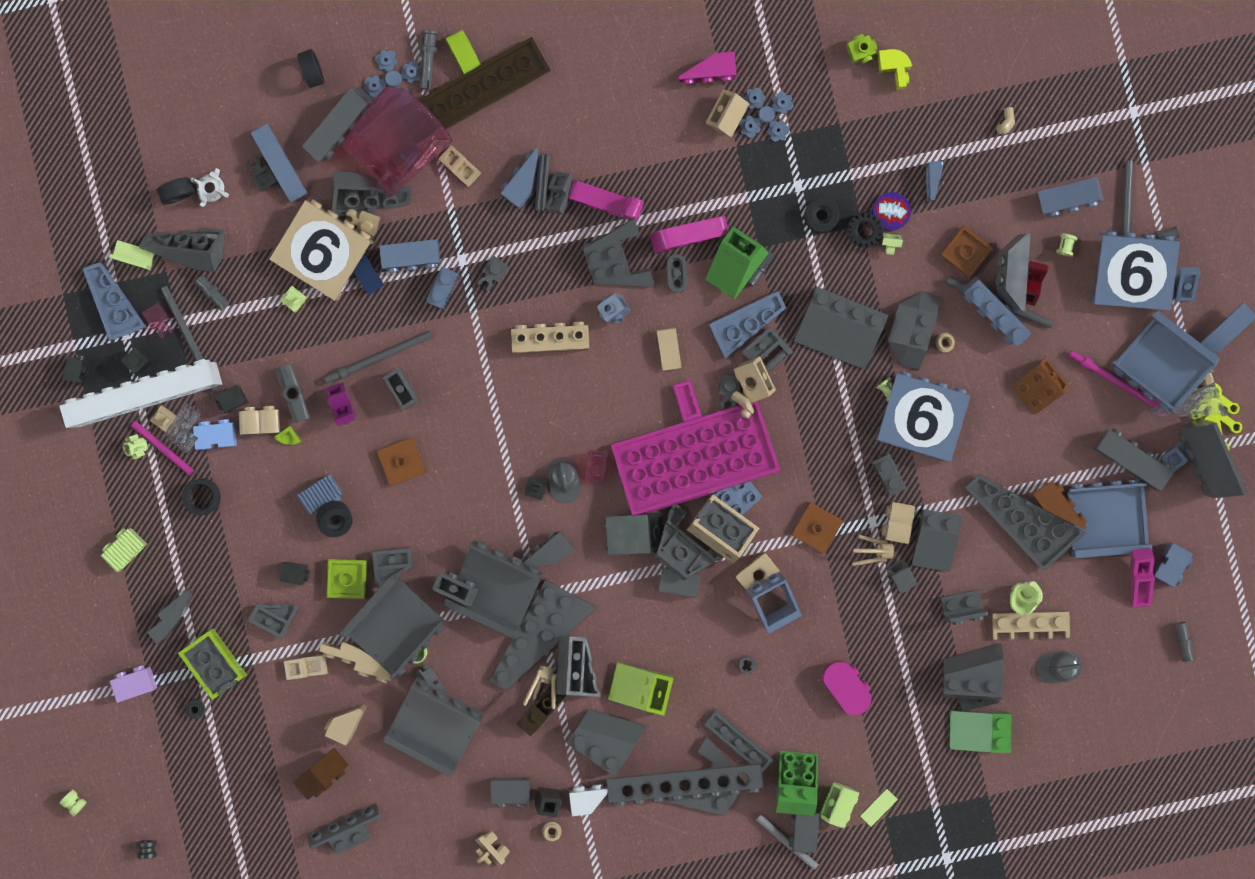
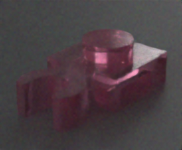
[142,303,174,339]

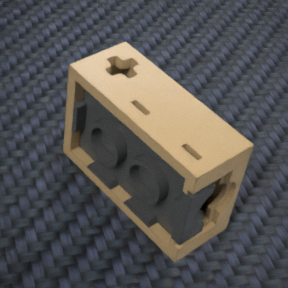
[687,495,760,564]

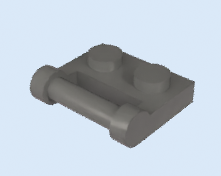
[742,326,793,374]

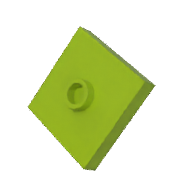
[327,559,367,599]

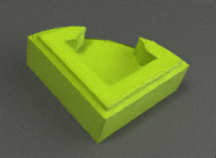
[274,426,302,445]

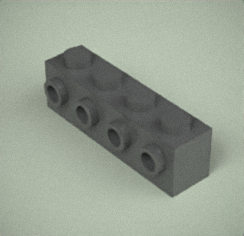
[1093,428,1174,491]

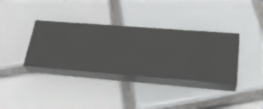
[703,709,774,773]

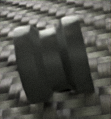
[137,840,157,859]

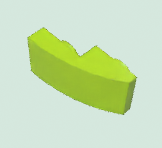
[445,30,481,74]

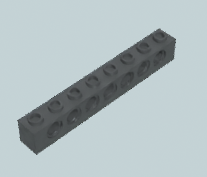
[607,763,763,806]

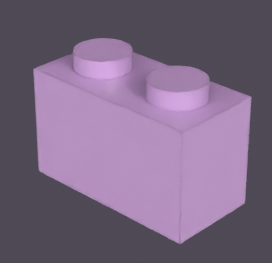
[110,665,157,703]

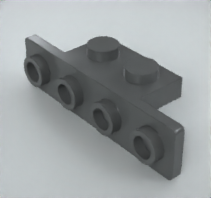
[307,804,380,855]

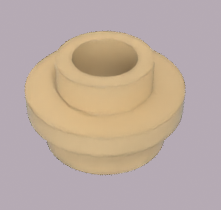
[935,333,955,352]
[542,822,562,841]

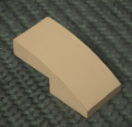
[439,145,482,187]
[657,327,682,371]
[284,655,328,680]

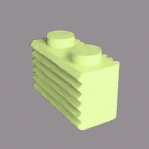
[101,528,147,572]
[819,782,859,828]

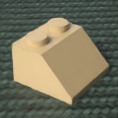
[324,704,367,746]

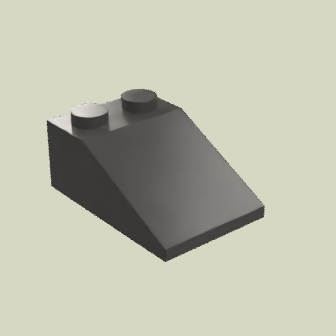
[911,509,962,572]

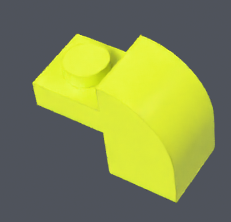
[877,49,912,90]

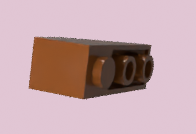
[1033,480,1087,529]

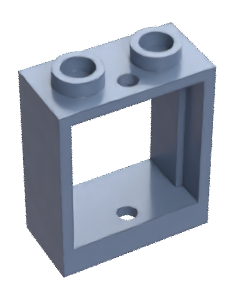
[746,572,802,634]

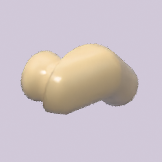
[731,391,754,419]

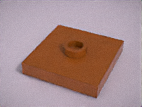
[939,225,994,279]
[377,437,427,486]
[791,502,843,554]

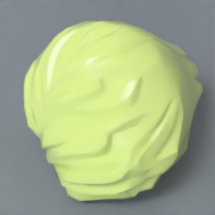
[1010,581,1043,615]

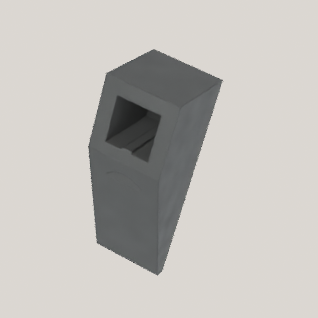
[521,531,575,567]

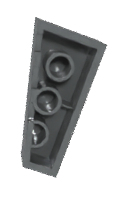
[302,87,377,162]

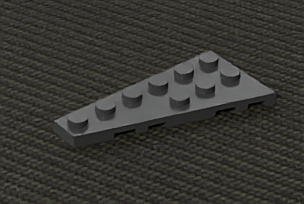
[965,474,1086,571]
[490,580,596,690]

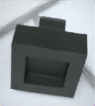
[524,476,547,500]

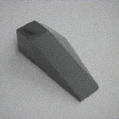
[331,171,412,217]
[139,228,225,272]

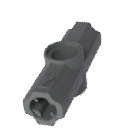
[276,364,310,424]

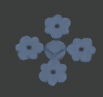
[364,50,421,108]
[739,88,793,142]

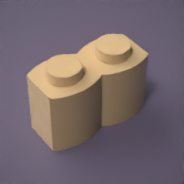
[239,406,280,435]
[882,502,915,544]

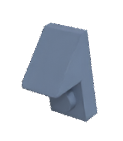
[1174,267,1201,302]

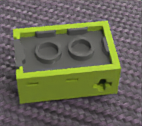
[178,629,247,700]

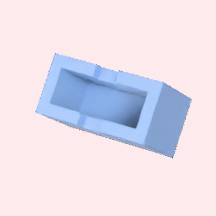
[193,419,237,450]

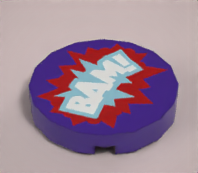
[872,192,911,231]

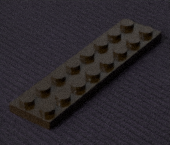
[398,37,551,146]

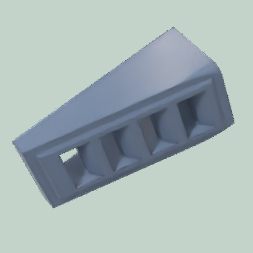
[925,161,943,202]

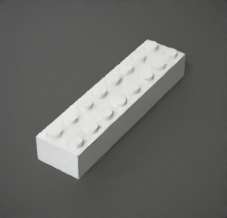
[59,359,223,428]

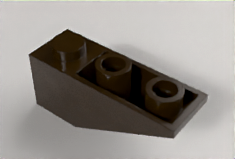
[516,679,567,736]

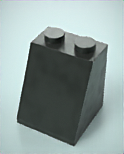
[604,512,664,555]

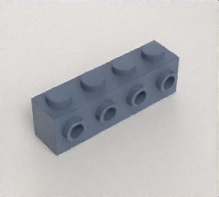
[962,276,1032,347]

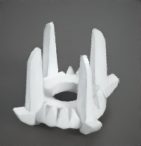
[191,168,229,207]

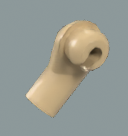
[996,107,1015,134]

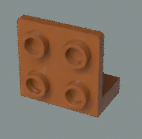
[1011,357,1069,414]

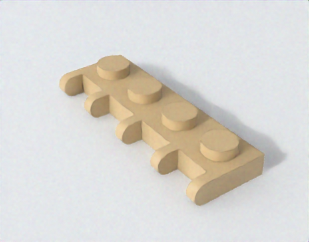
[992,611,1070,640]

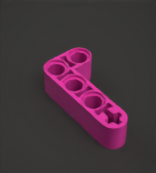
[568,180,644,222]
[650,216,729,254]

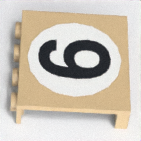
[269,199,374,301]

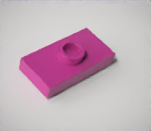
[672,380,702,422]

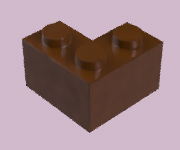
[293,748,349,800]

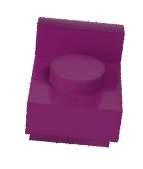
[325,382,356,427]

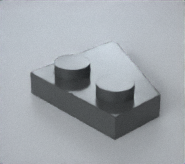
[372,547,413,588]
[248,604,300,639]

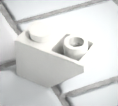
[569,784,608,816]

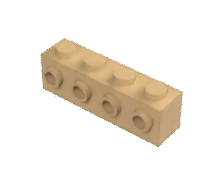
[511,322,590,353]

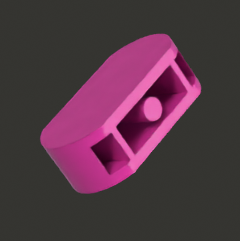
[822,660,871,715]

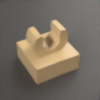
[150,405,178,432]

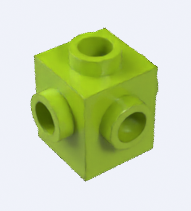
[846,34,877,64]

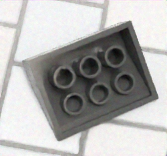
[794,287,888,370]
[1177,418,1247,498]

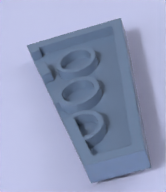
[83,262,147,341]
[709,290,786,359]

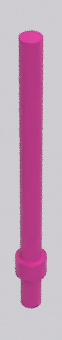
[1068,350,1169,415]

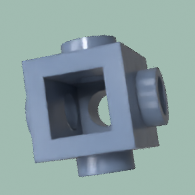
[597,293,631,324]

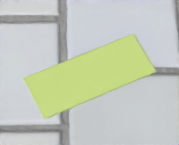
[861,789,898,827]

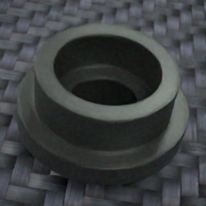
[186,699,205,719]

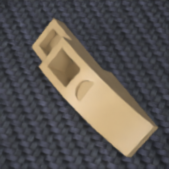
[319,640,392,683]

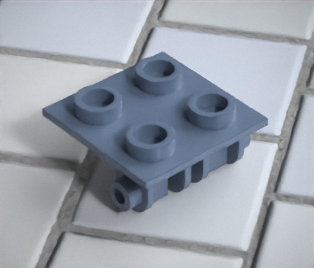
[714,482,763,515]

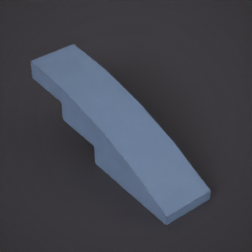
[251,123,307,202]
[1199,303,1255,355]

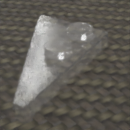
[1150,383,1228,417]

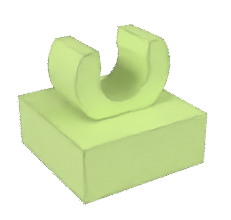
[881,233,903,255]
[280,286,308,313]

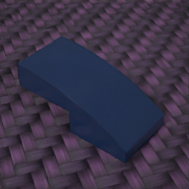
[353,253,384,295]

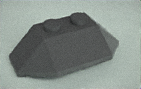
[996,233,1031,312]
[888,292,940,370]

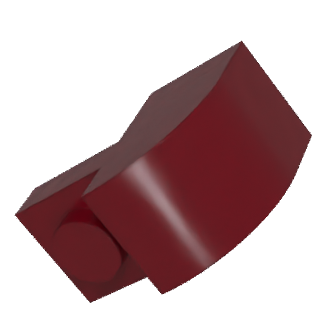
[1026,261,1048,306]

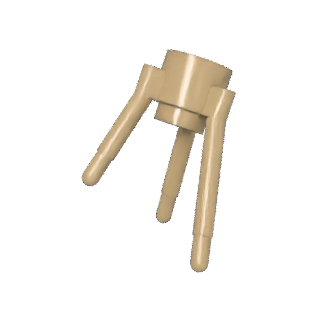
[852,535,894,566]
[523,666,557,709]

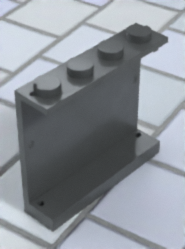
[444,540,543,638]
[340,574,445,680]
[383,678,484,777]

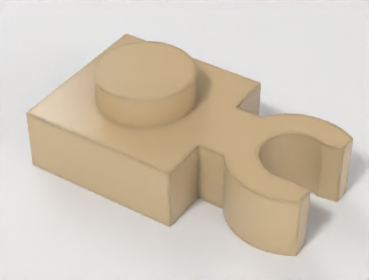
[345,209,380,236]

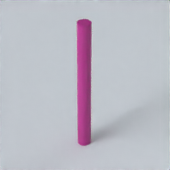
[131,421,194,476]

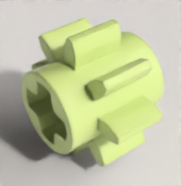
[123,434,147,460]

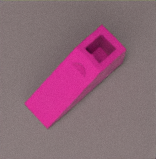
[678,52,736,85]

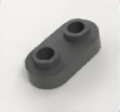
[667,254,687,293]

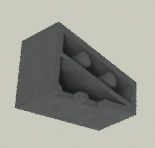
[556,636,601,697]

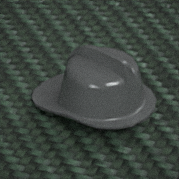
[548,457,581,503]
[1036,651,1082,683]

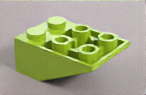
[608,662,674,716]

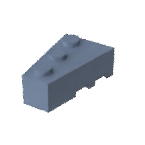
[1038,177,1104,217]

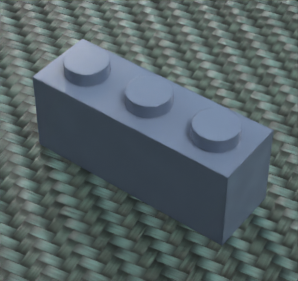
[379,239,441,273]

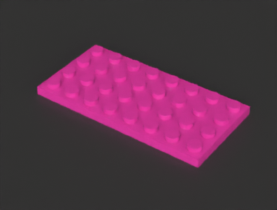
[611,401,781,516]

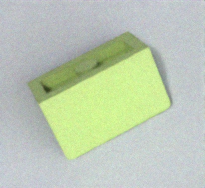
[109,240,155,270]

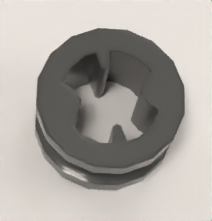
[738,656,756,674]

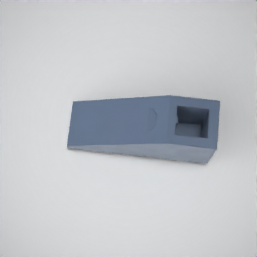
[501,148,539,210]

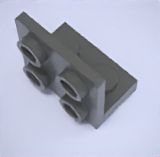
[940,590,988,625]

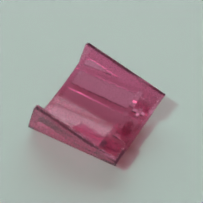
[341,86,453,197]

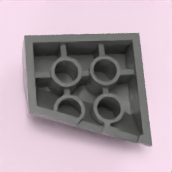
[942,643,1003,701]
[567,709,647,776]

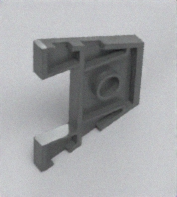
[583,217,654,287]
[654,504,723,581]
[666,736,745,816]

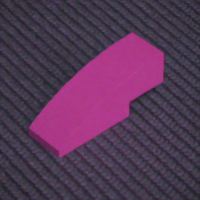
[1130,548,1155,607]

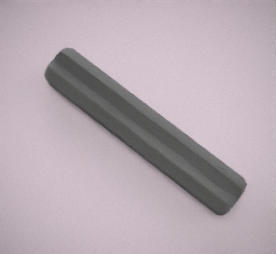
[535,154,550,211]

